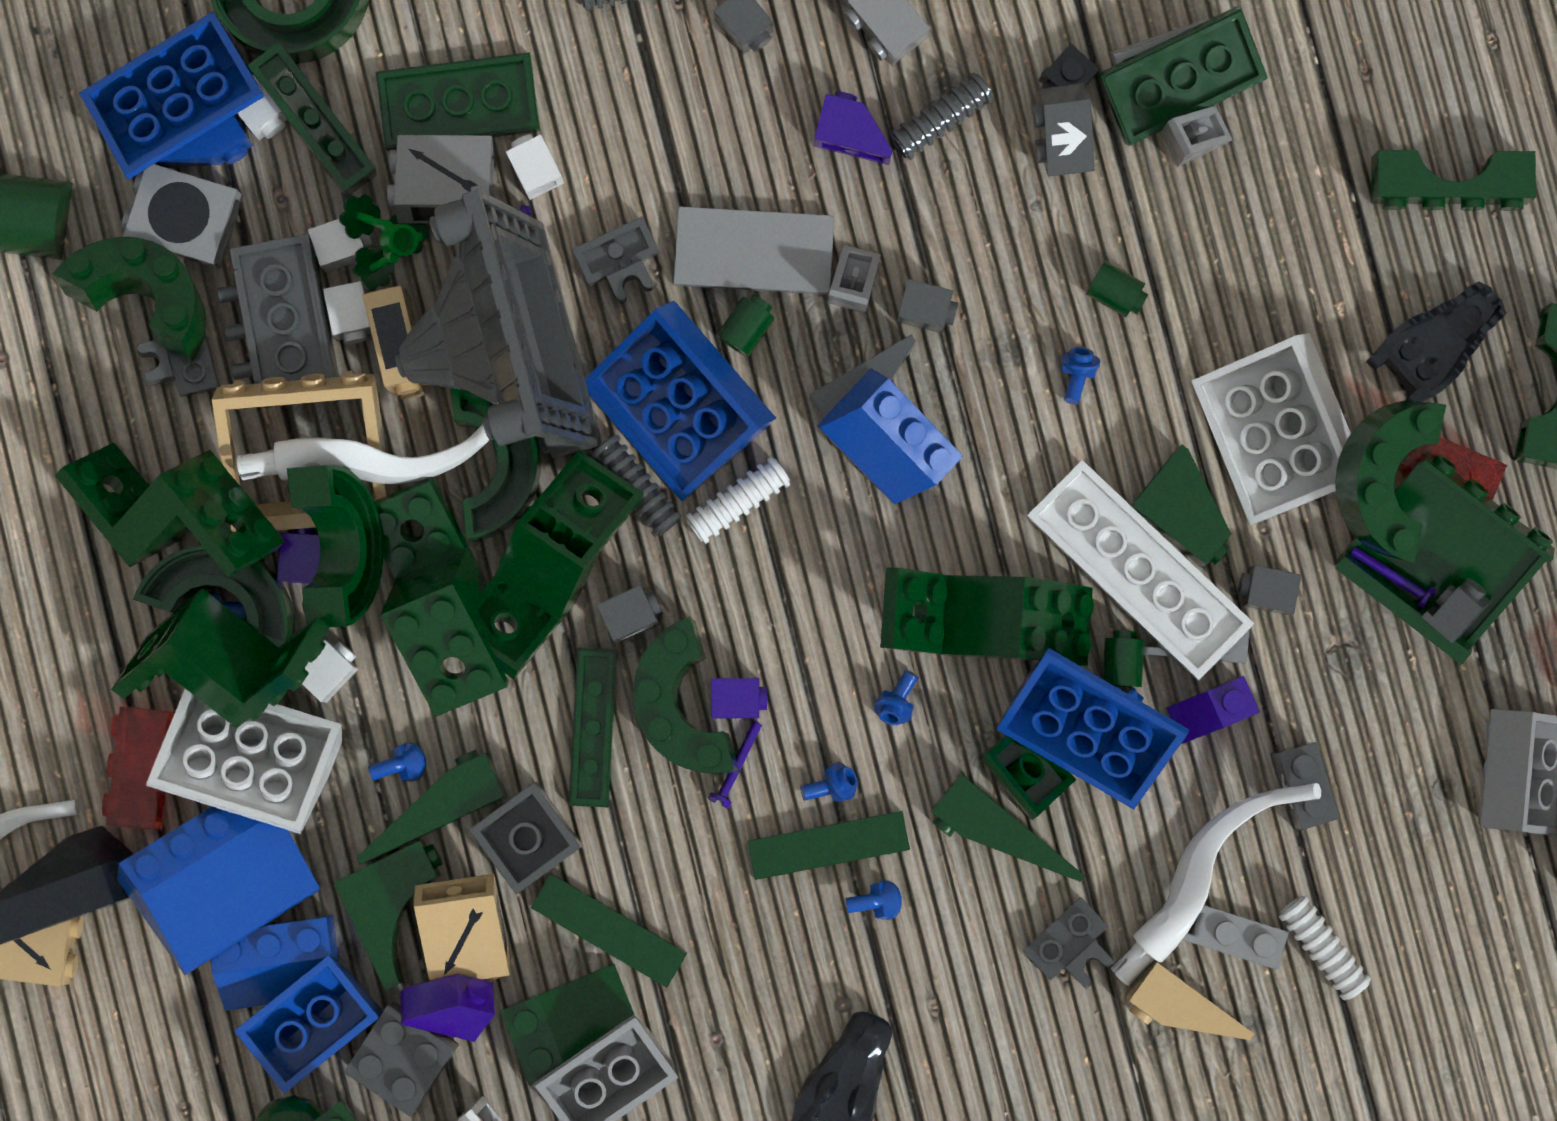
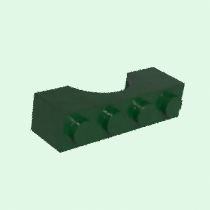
[1371,150,1536,211]
[1514,303,1557,469]

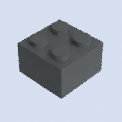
[469,782,584,894]
[343,1001,459,1116]

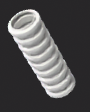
[686,456,790,544]
[1278,896,1371,1000]

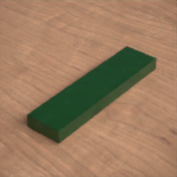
[569,648,617,808]
[747,811,910,880]
[531,873,687,988]

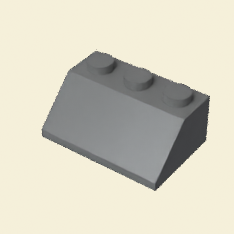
[1480,709,1557,836]
[534,1015,679,1121]

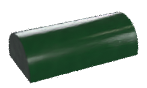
[0,173,73,260]

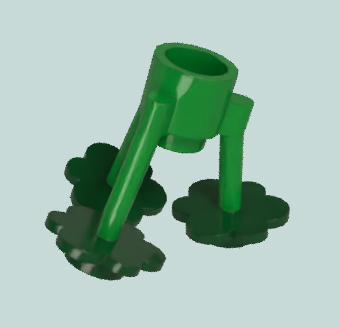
[339,195,429,290]

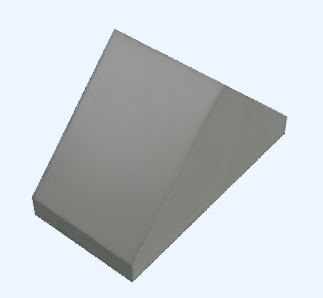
[1161,106,1233,167]
[828,245,881,313]

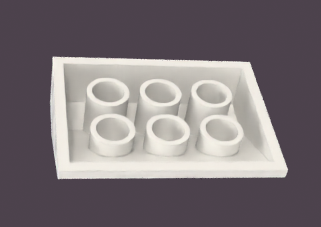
[1192,333,1351,525]
[146,689,342,834]

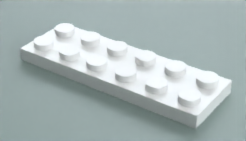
[1027,460,1254,681]

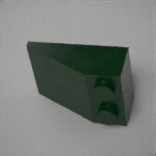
[500,963,635,1086]

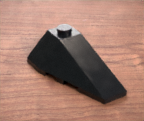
[0,825,134,945]

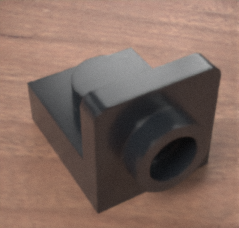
[1039,44,1100,88]

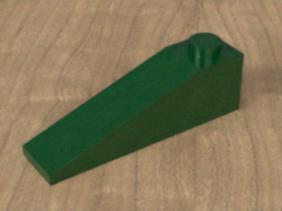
[247,42,377,198]
[357,749,508,864]
[930,774,1085,882]

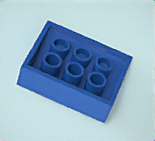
[79,11,264,179]
[585,301,776,501]
[996,648,1189,809]
[117,807,320,976]

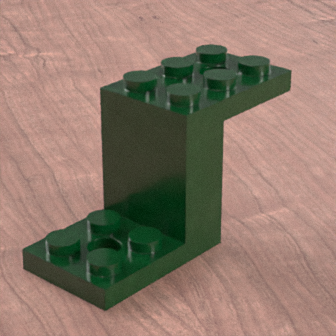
[55,442,285,577]
[473,450,644,679]
[374,477,509,717]
[880,567,1094,666]
[111,588,330,728]

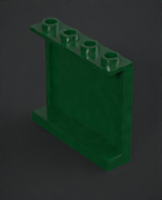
[1335,451,1555,665]

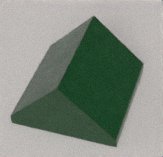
[979,735,1076,819]

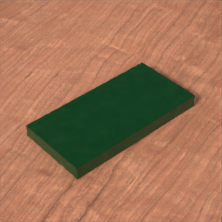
[1097,6,1268,146]
[376,52,540,151]

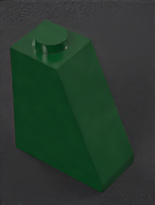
[1131,444,1232,568]

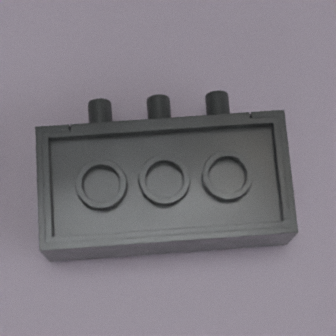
[217,234,340,409]

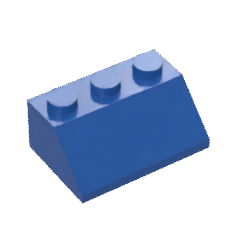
[817,369,963,504]
[211,915,340,1011]
[234,954,383,1094]

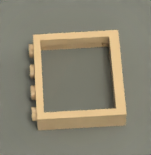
[211,370,391,532]

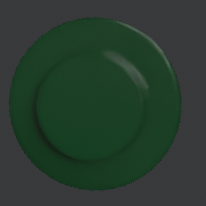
[1085,261,1148,317]
[716,295,775,357]
[1103,630,1144,687]

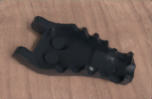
[1366,281,1507,402]
[791,1011,892,1121]

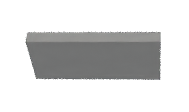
[674,207,834,295]

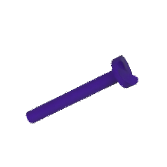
[1351,547,1437,609]
[708,721,762,808]

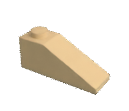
[1125,961,1254,1040]

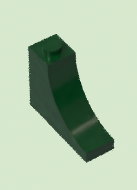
[334,840,443,991]

